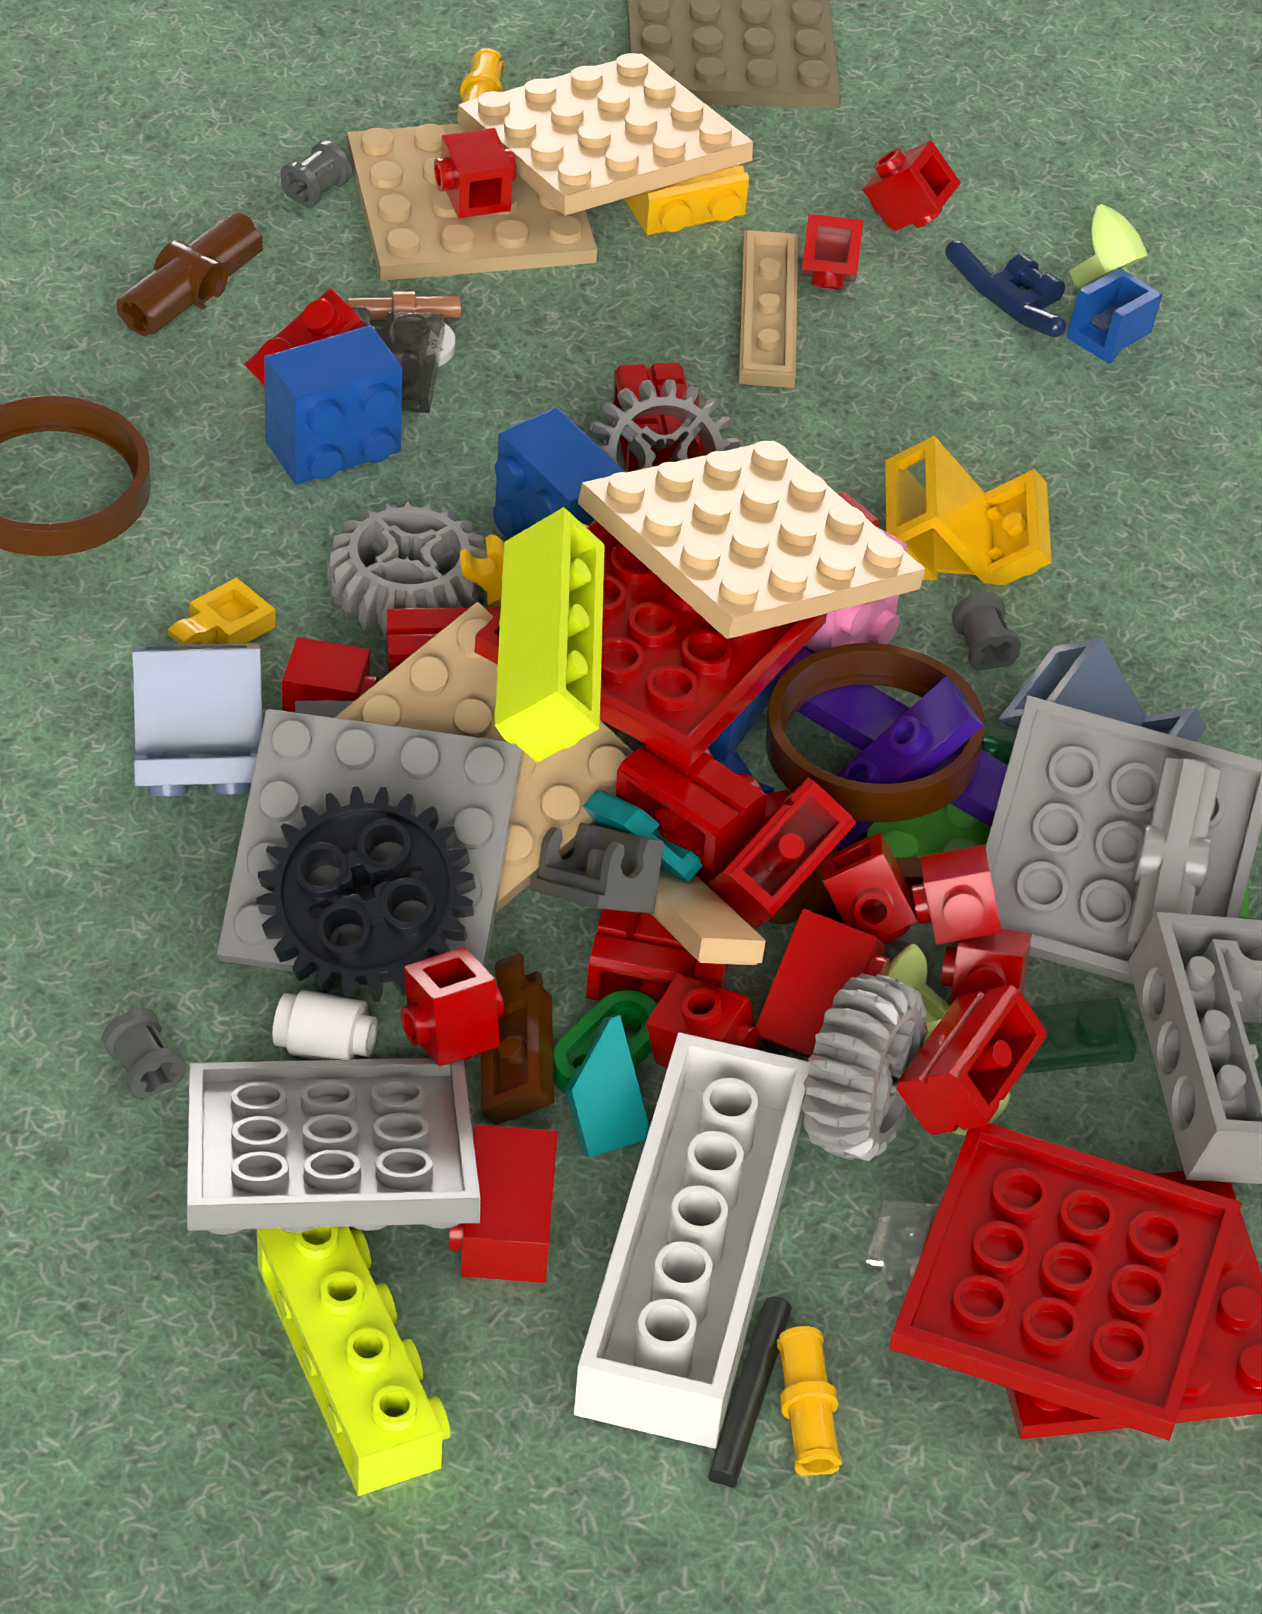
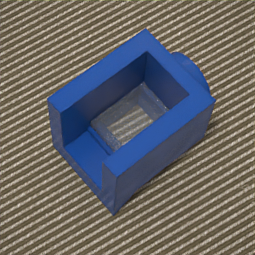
[1067,268,1162,364]

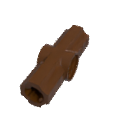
[116,211,263,337]

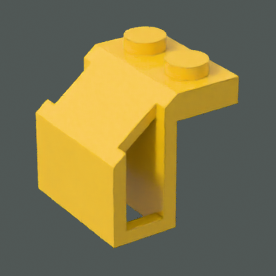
[885,435,1052,585]

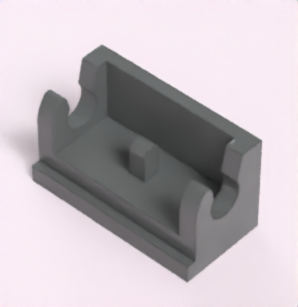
[530,823,664,914]

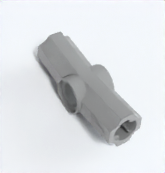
[1125,758,1221,952]

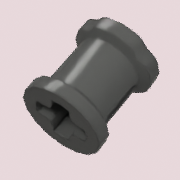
[280,140,352,208]
[952,592,1021,671]
[102,1008,186,1099]

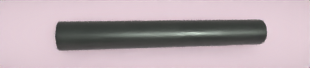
[708,1297,792,1488]

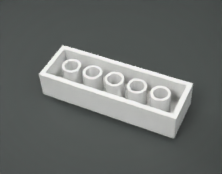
[574,1032,810,1449]

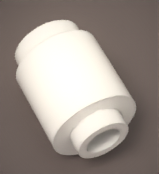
[272,989,378,1060]

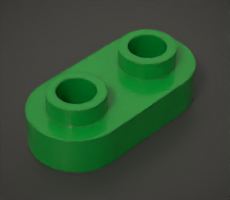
[553,990,657,1094]

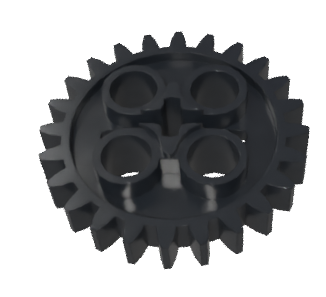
[256,786,476,1002]

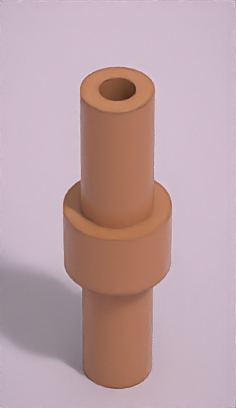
[347,291,460,325]

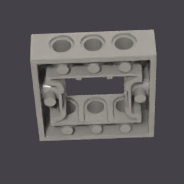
[1128,912,1262,1184]

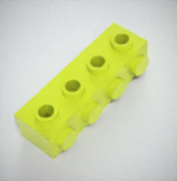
[494,507,604,763]
[257,1226,450,1496]

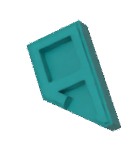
[583,790,702,883]
[565,1015,650,1157]

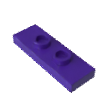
[836,676,983,850]

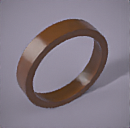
[0,395,150,556]
[766,643,984,822]

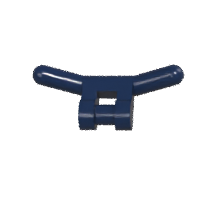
[945,241,1066,337]

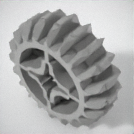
[587,379,741,470]
[327,499,488,640]
[802,973,928,1161]

